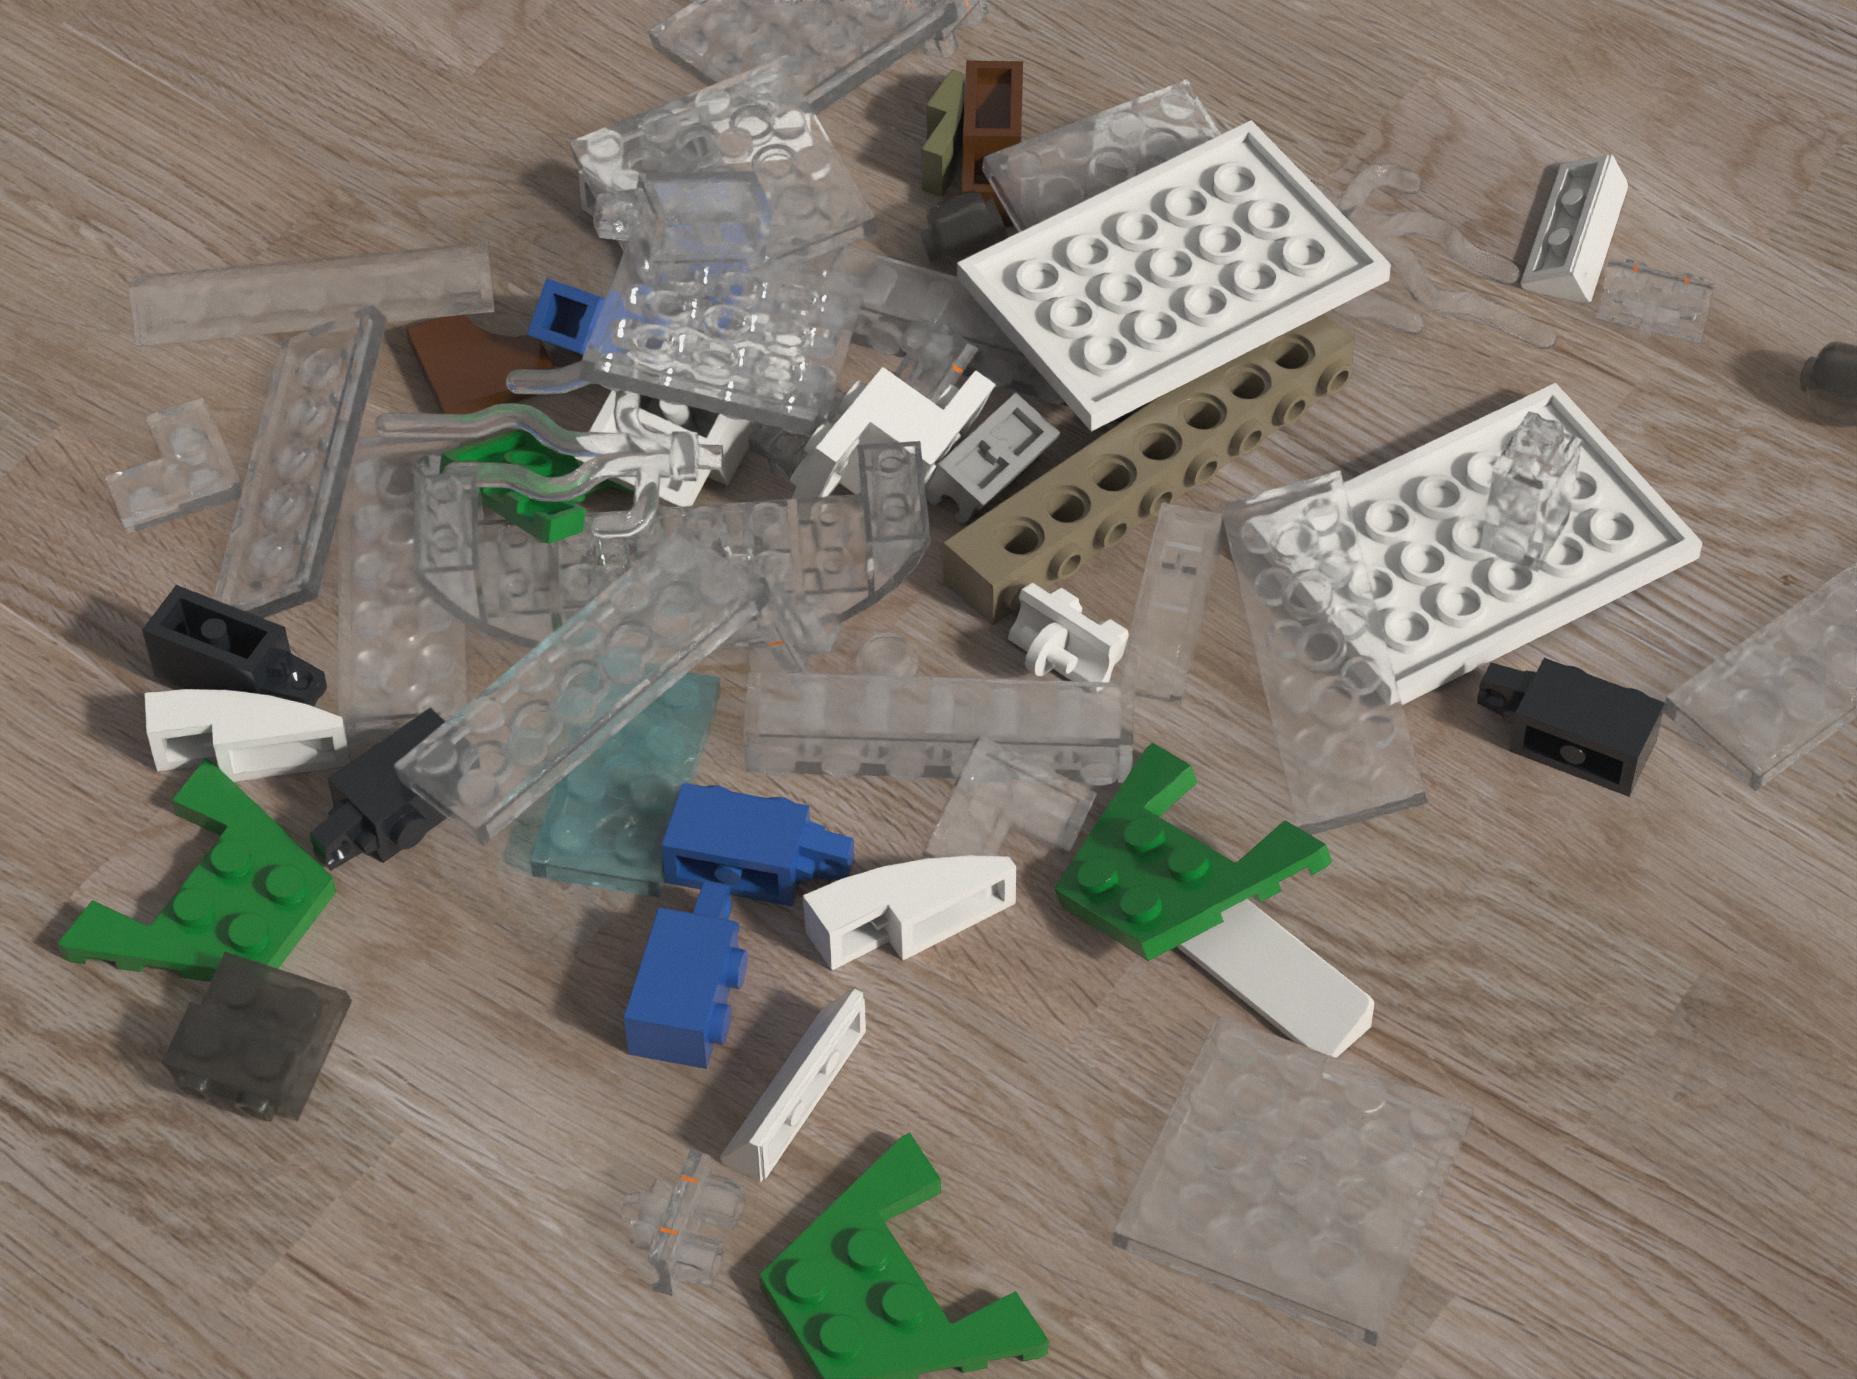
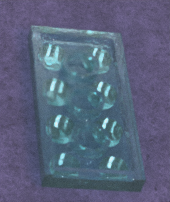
[530,658,721,897]

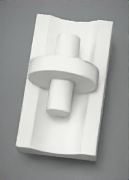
[1008,583,1129,696]

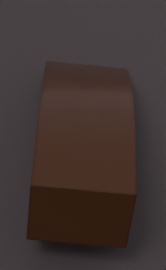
[962,60,1023,227]

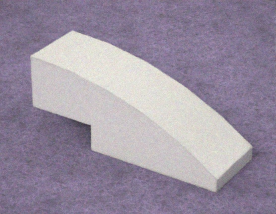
[144,689,351,782]
[803,855,1016,971]

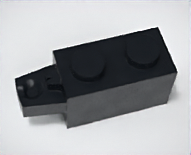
[142,585,327,707]
[1477,658,1665,797]
[310,707,485,871]

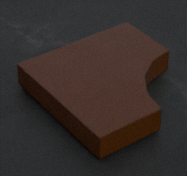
[406,311,559,423]

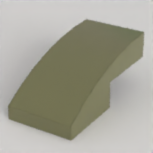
[921,69,964,197]

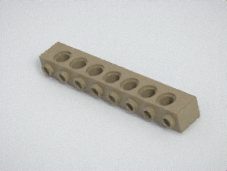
[943,314,1355,625]

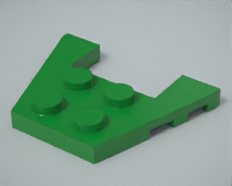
[439,430,661,544]
[1054,743,1332,961]
[57,759,336,989]
[759,1133,1049,1379]

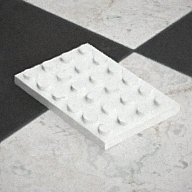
[957,120,1391,431]
[1251,383,1703,710]

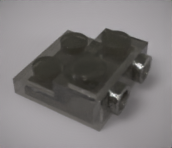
[162,952,352,1122]

